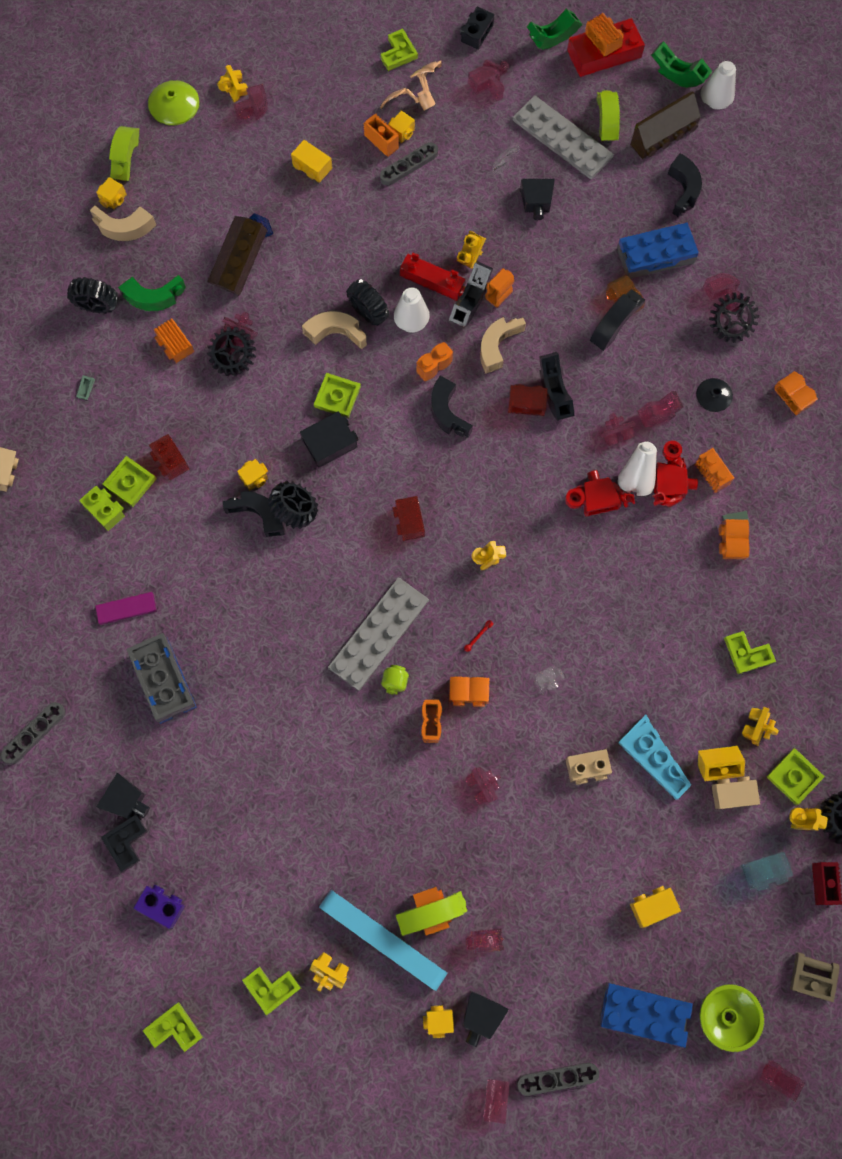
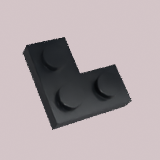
[101,814,148,872]

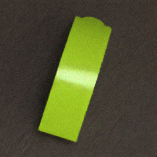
[396,891,467,936]

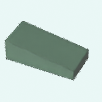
[76,376,95,400]
[723,511,749,521]

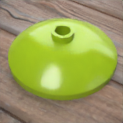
[148,80,199,125]
[700,984,764,1052]

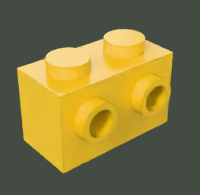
[291,140,332,183]
[698,746,745,781]
[630,886,681,928]

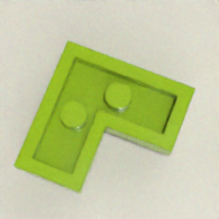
[380,29,418,71]
[724,631,776,674]
[242,967,301,1016]
[143,1003,203,1052]

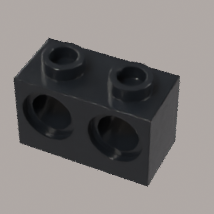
[460,7,495,50]

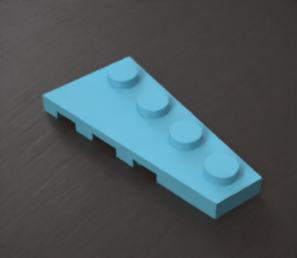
[618,715,691,800]

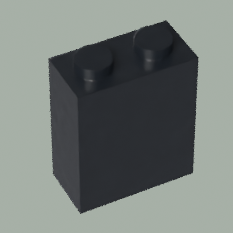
[300,411,359,468]

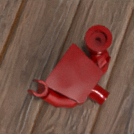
[652,440,698,507]
[565,470,635,517]

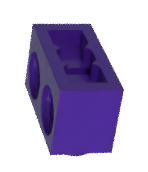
[133,884,185,929]

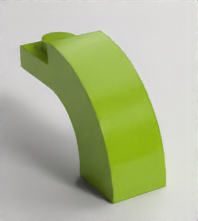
[596,90,620,141]
[109,126,139,181]

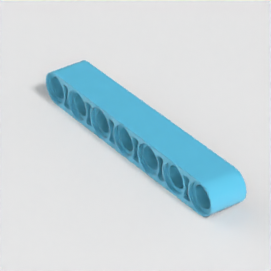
[319,890,448,991]

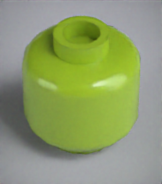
[381,665,409,695]

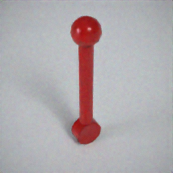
[464,620,493,652]

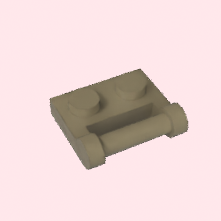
[790,952,840,1002]

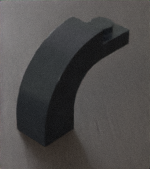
[667,153,702,217]
[449,261,493,327]
[590,289,645,351]
[539,352,575,421]
[431,375,473,438]
[222,491,285,537]

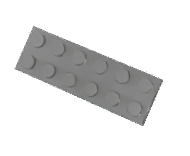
[512,95,614,180]
[328,577,429,691]

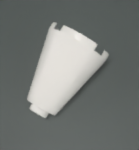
[701,61,736,109]
[394,288,430,332]
[618,442,657,496]

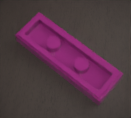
[95,592,157,625]

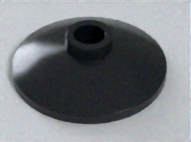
[696,378,733,412]

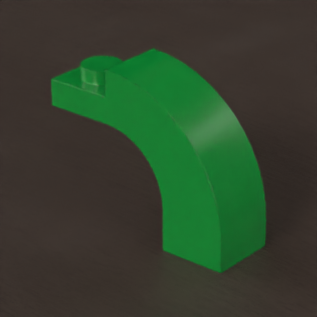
[526,8,583,49]
[651,41,712,88]
[118,275,186,311]

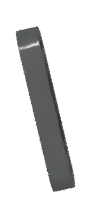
[380,142,438,186]
[1,702,66,764]
[517,1062,599,1096]

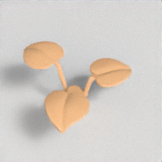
[380,60,442,110]

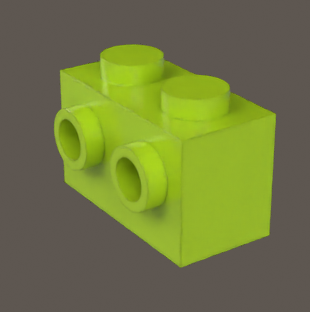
[79,486,125,531]

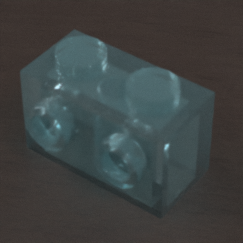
[741,852,794,891]

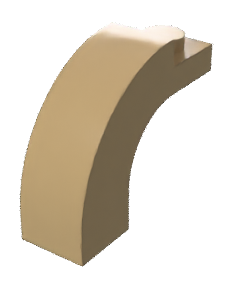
[90,206,156,241]
[302,311,367,349]
[480,317,526,374]

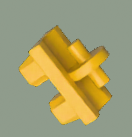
[217,65,248,102]
[456,231,486,269]
[472,541,506,570]
[742,707,779,746]
[789,808,828,830]
[309,952,349,992]

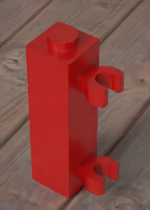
[400,252,466,301]

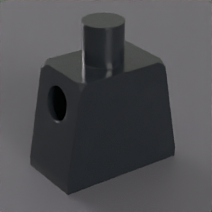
[520,179,555,221]
[96,773,150,819]
[462,991,509,1047]

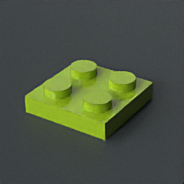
[314,373,361,419]
[102,456,157,507]
[766,748,825,805]

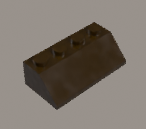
[630,91,701,159]
[207,216,267,296]

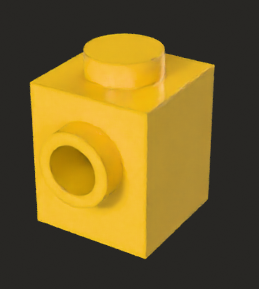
[388,110,415,143]
[96,177,127,209]
[237,459,268,491]
[423,1005,454,1038]

